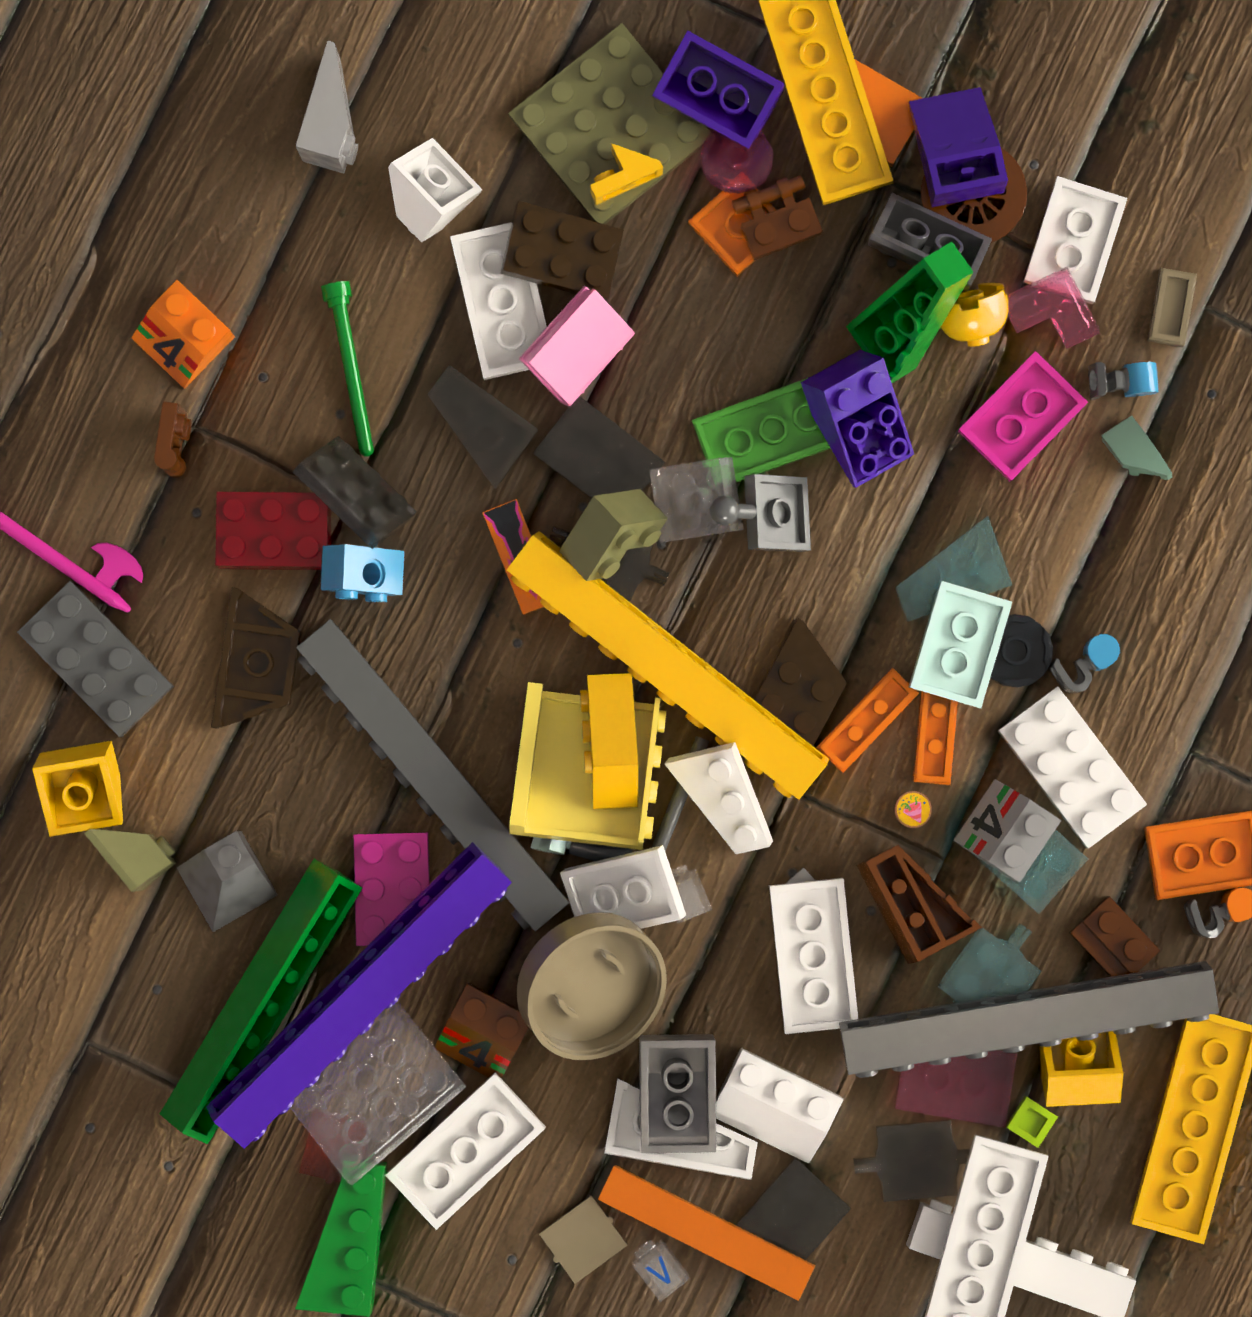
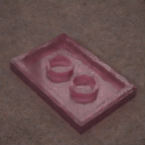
[894,1050,1017,1128]

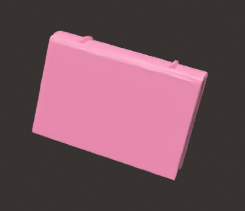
[519,286,635,407]

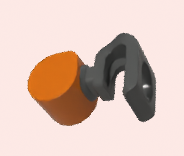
[1184,888,1252,938]

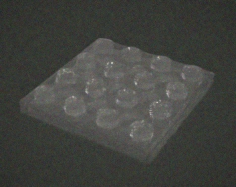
[290,1001,466,1185]

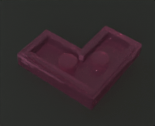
[1007,267,1100,349]

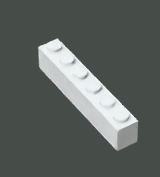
[906,1199,1136,1317]

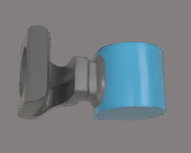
[1088,362,1159,400]
[1049,634,1120,694]

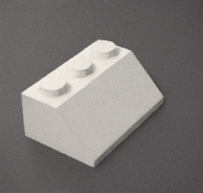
[716,1048,843,1163]

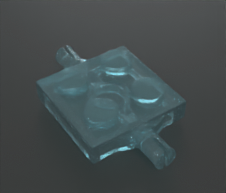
[937,923,1042,1003]

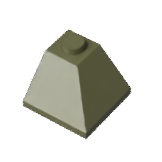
[84,829,176,892]

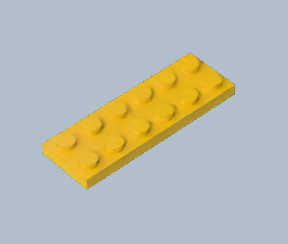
[757,0,893,205]
[1130,1014,1252,1244]

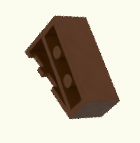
[856,845,982,964]

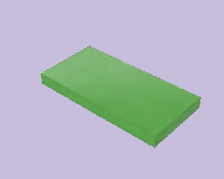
[692,378,831,490]

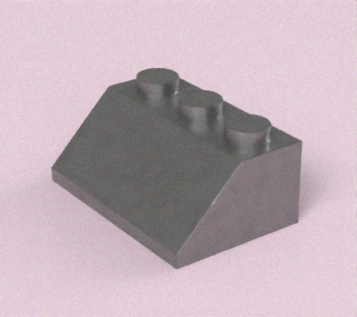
[868,193,992,291]

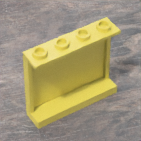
[509,682,666,850]

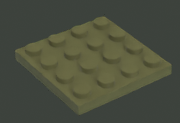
[508,23,714,224]

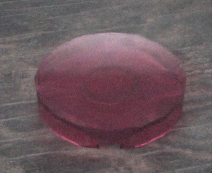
[700,131,774,194]

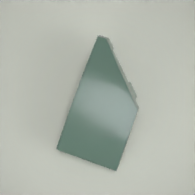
[1101,416,1172,480]

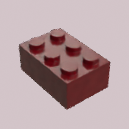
[215,492,332,570]

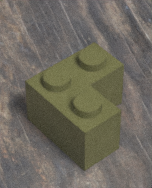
[559,489,668,581]

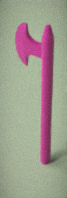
[0,512,144,613]

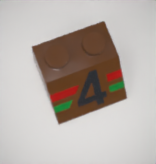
[434,982,528,1079]

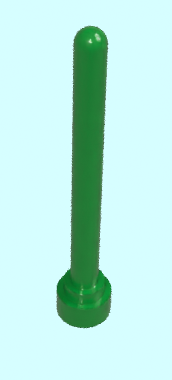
[321,281,374,457]

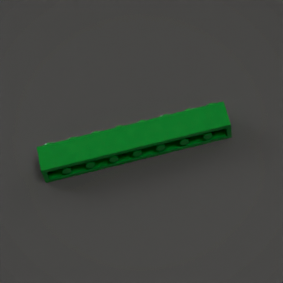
[159,858,363,1144]

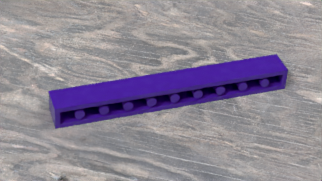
[206,842,512,1149]

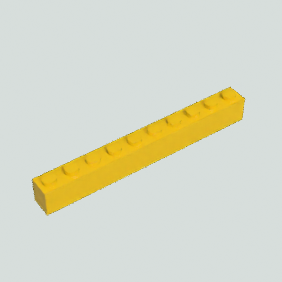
[507,531,829,800]

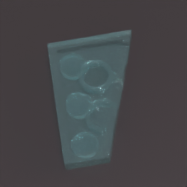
[895,516,1013,622]

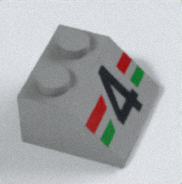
[953,779,1061,883]

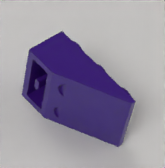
[909,87,1008,207]
[801,350,915,488]

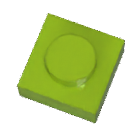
[1005,1096,1058,1148]

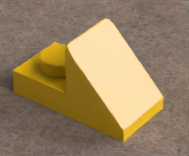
[590,144,663,205]

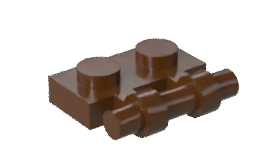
[732,175,823,260]

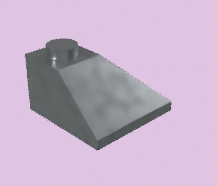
[177,831,278,932]

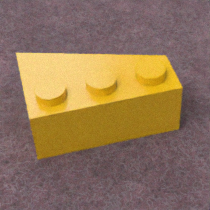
[580,673,638,809]

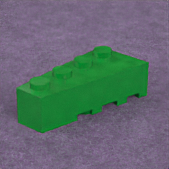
[846,242,973,383]
[295,1158,388,1317]

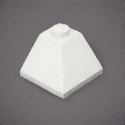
[388,138,482,242]

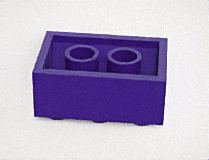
[652,30,784,149]

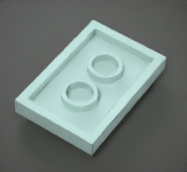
[909,581,1012,708]

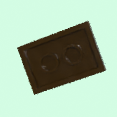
[500,201,624,301]

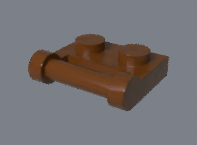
[154,401,192,477]

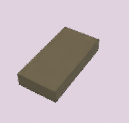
[1147,268,1197,347]

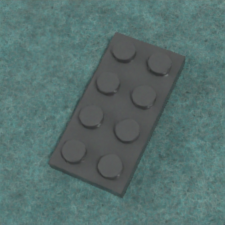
[17,581,174,738]

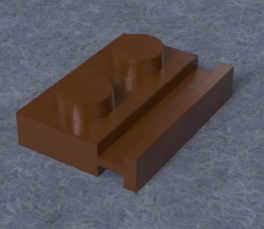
[1069,896,1160,977]

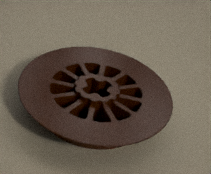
[921,148,1027,243]

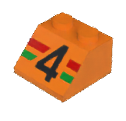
[131,280,235,389]

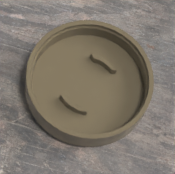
[517,912,667,1060]

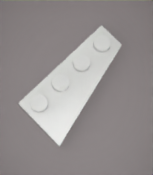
[604,1079,758,1180]

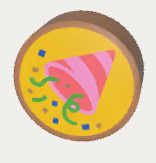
[894,791,932,828]

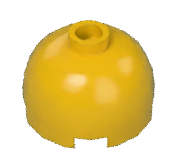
[941,283,1009,347]

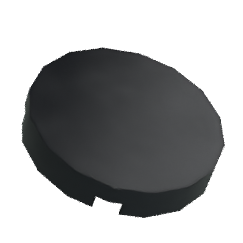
[990,614,1053,688]

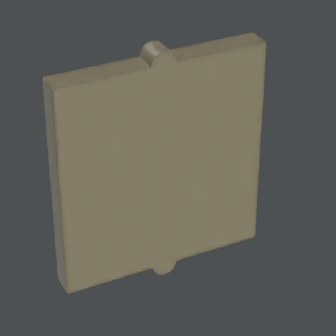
[539,1195,627,1284]

